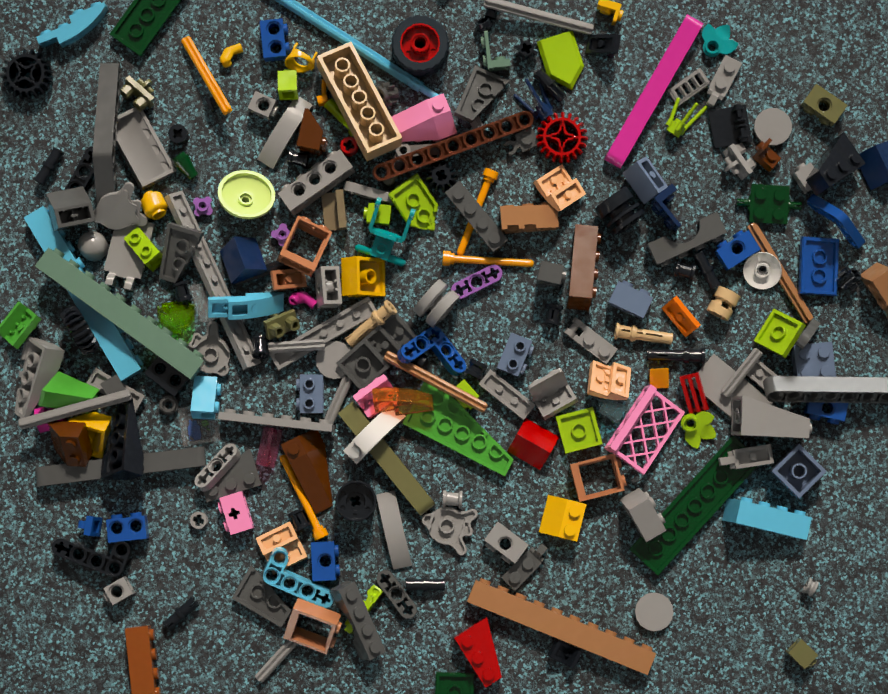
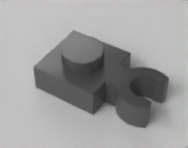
[504,127,539,156]

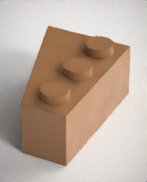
[499,202,559,234]
[861,262,888,319]

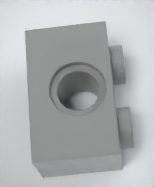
[484,521,528,564]

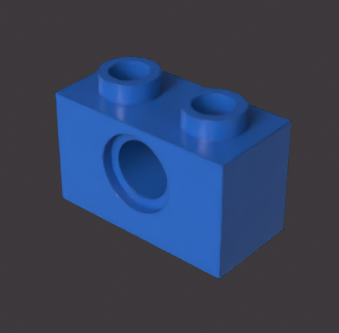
[714,230,761,272]
[804,402,849,425]
[311,541,340,581]

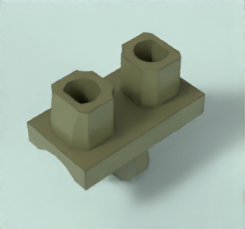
[120,75,155,111]
[263,309,300,340]

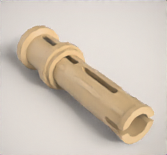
[345,300,397,347]
[614,322,673,345]

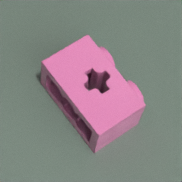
[218,491,254,535]

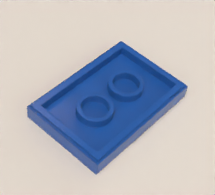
[798,236,839,297]

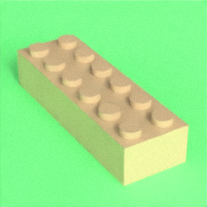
[316,42,402,161]

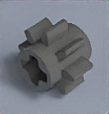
[377,82,399,107]

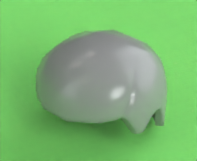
[77,230,109,262]

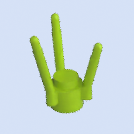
[666,98,708,138]

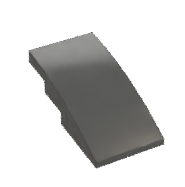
[336,313,418,389]

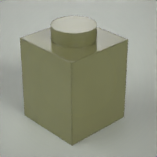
[785,638,818,669]

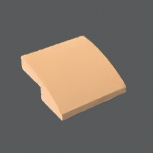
[533,164,586,212]
[587,360,631,400]
[256,521,308,575]

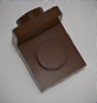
[752,138,781,172]

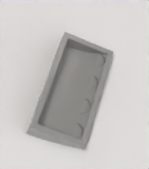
[116,107,176,191]

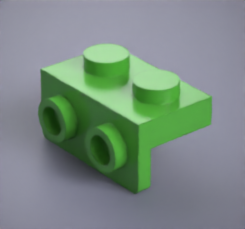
[0,302,41,349]

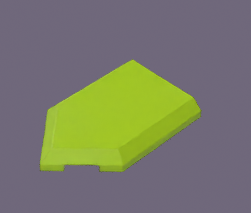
[536,31,584,90]
[388,173,438,231]

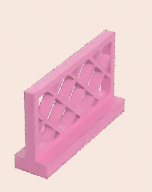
[604,385,685,475]

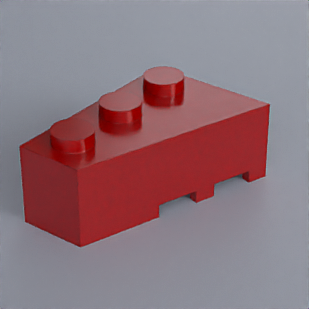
[454,616,502,688]

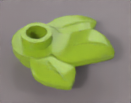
[681,411,716,449]

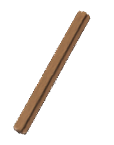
[747,222,814,324]
[384,351,488,413]

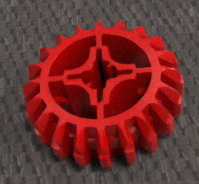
[536,112,588,164]

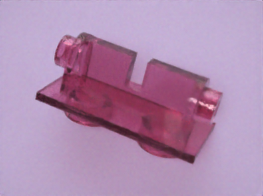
[256,427,283,468]

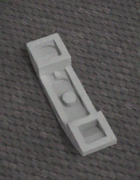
[257,96,313,170]
[376,490,412,570]

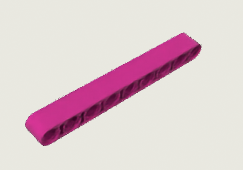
[604,14,704,169]

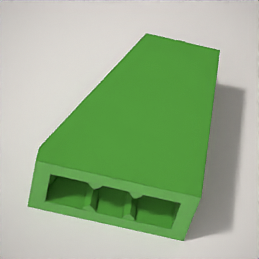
[38,371,100,414]

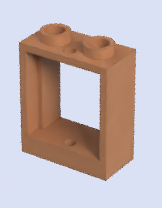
[276,216,332,277]
[569,453,627,502]
[283,598,342,655]

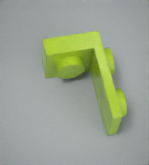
[124,227,163,272]

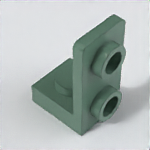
[480,31,511,72]

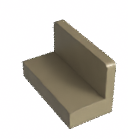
[321,189,348,231]

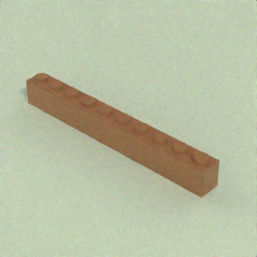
[467,578,656,675]

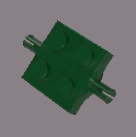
[736,184,802,225]

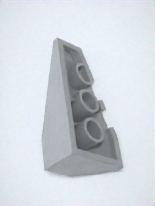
[14,336,65,418]

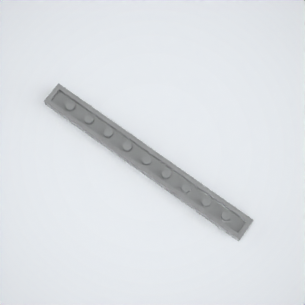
[164,190,261,370]

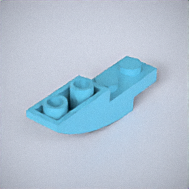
[36,2,108,48]
[207,292,284,320]

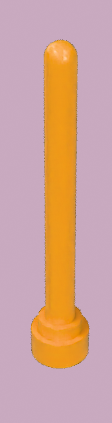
[457,168,499,256]
[442,251,534,267]
[280,455,329,541]

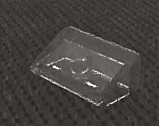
[189,283,219,324]

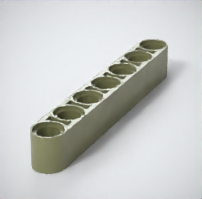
[338,401,436,516]

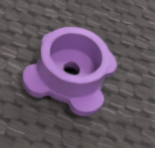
[193,196,213,216]
[271,223,294,246]

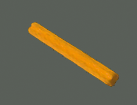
[181,36,232,115]

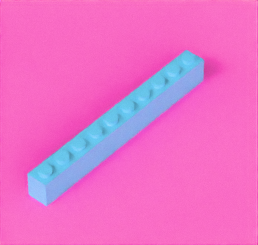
[24,206,144,382]

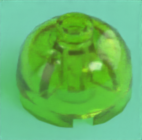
[157,301,195,334]

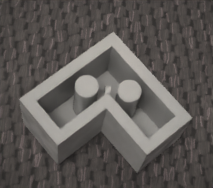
[619,488,666,542]

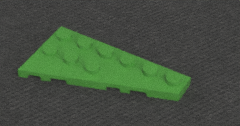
[402,382,514,476]

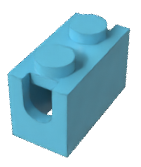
[190,376,222,420]

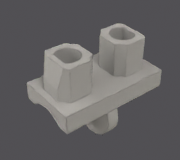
[722,143,757,180]

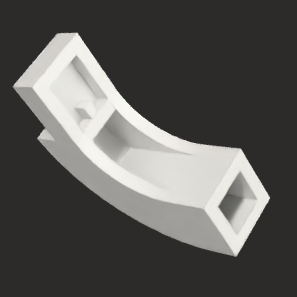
[343,403,406,464]

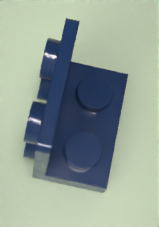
[651,184,681,232]

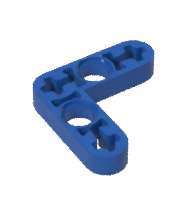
[806,194,865,249]
[397,326,466,376]

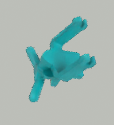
[355,197,416,266]

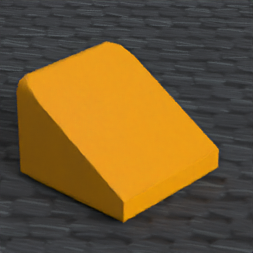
[648,368,669,389]

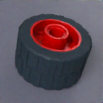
[391,15,449,77]

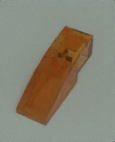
[372,387,434,416]

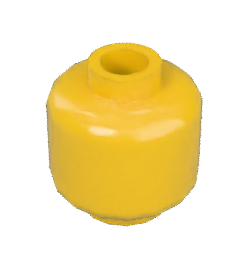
[140,191,168,220]

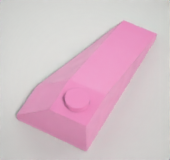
[392,93,457,143]

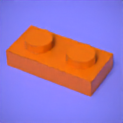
[661,295,701,338]

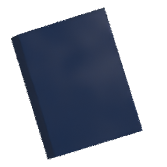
[859,141,888,191]
[220,236,268,285]

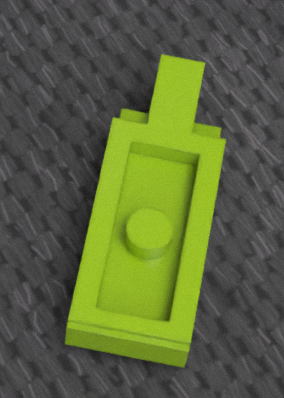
[344,585,383,634]

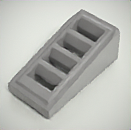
[667,68,710,106]

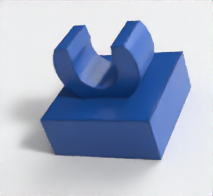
[78,516,103,537]

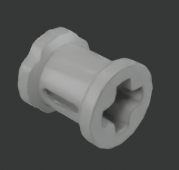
[442,490,463,508]

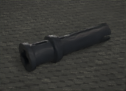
[647,347,705,365]

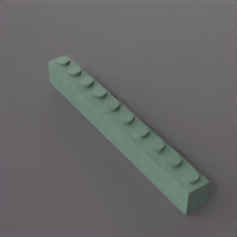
[35,247,206,380]

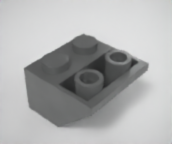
[45,186,96,231]

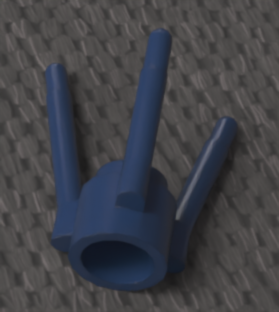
[513,79,554,122]

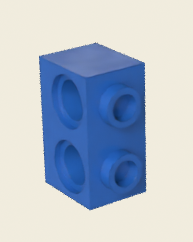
[260,18,290,62]
[106,512,149,543]

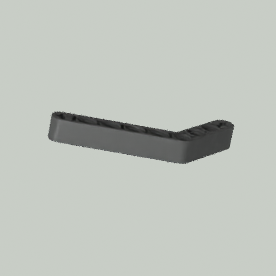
[93,63,121,204]

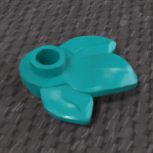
[702,24,738,57]

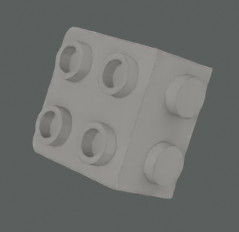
[528,368,578,420]

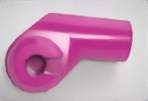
[288,291,317,309]

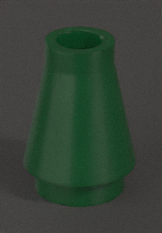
[172,151,198,180]

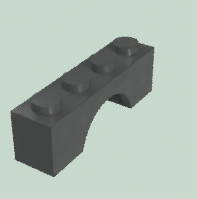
[445,181,508,254]
[646,212,727,267]
[330,581,386,661]

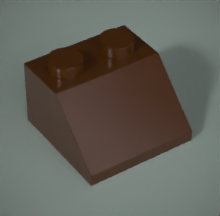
[297,108,328,156]
[48,421,93,467]

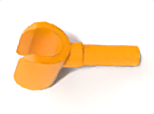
[316,79,328,107]

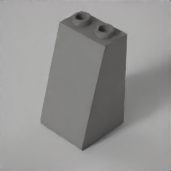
[731,396,812,438]

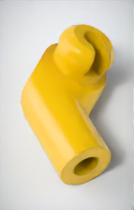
[220,43,243,68]

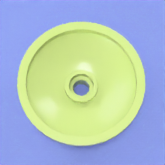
[218,170,275,219]

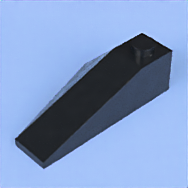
[100,398,144,480]

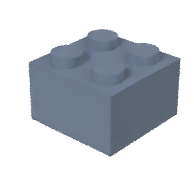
[791,342,836,377]
[769,444,827,499]

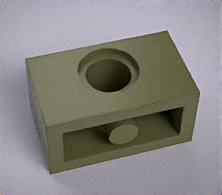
[800,83,848,127]

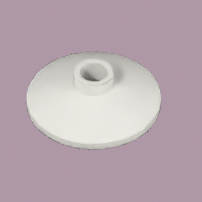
[743,252,782,289]

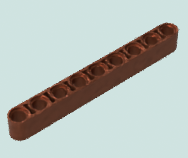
[372,111,533,181]

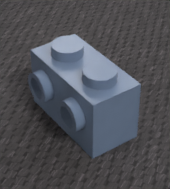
[622,156,668,204]
[607,280,653,320]
[497,332,534,378]
[296,374,324,414]

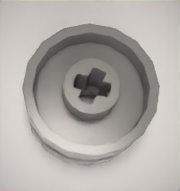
[413,279,460,328]

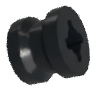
[168,124,189,145]
[464,358,488,380]

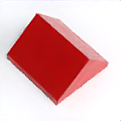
[507,418,559,470]

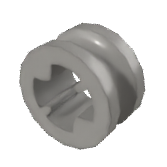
[190,512,208,529]
[802,578,819,597]

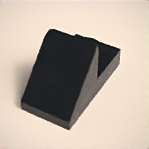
[585,34,621,58]

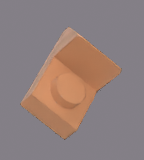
[270,269,307,292]

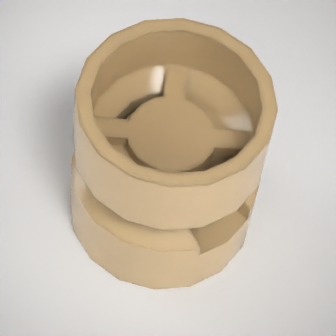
[706,286,741,321]

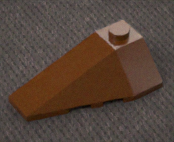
[281,430,333,514]

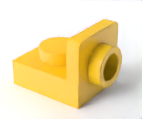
[597,0,623,26]

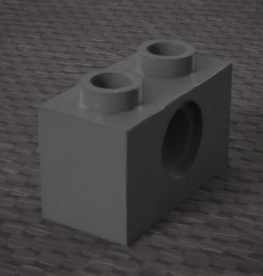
[536,261,567,288]

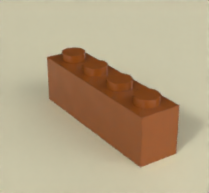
[125,625,161,694]

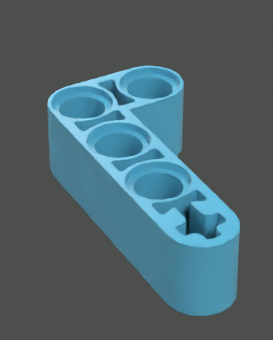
[263,547,334,608]

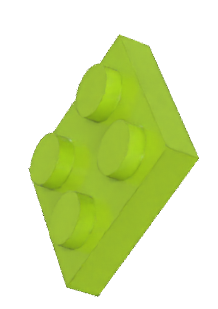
[754,309,806,358]
[555,407,603,454]

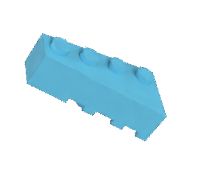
[722,497,812,540]

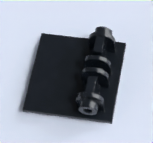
[708,104,753,148]

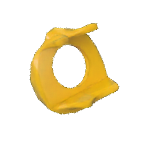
[284,43,318,73]

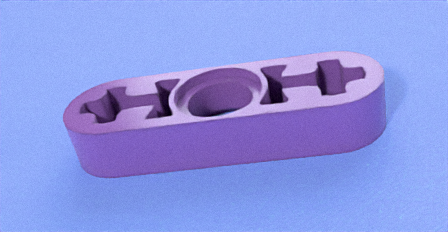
[451,265,502,300]

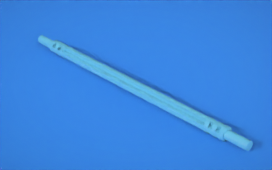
[275,0,439,98]

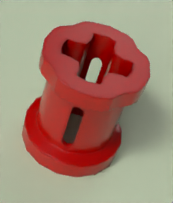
[340,137,358,157]

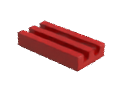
[679,372,709,413]

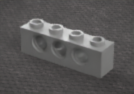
[278,149,355,216]

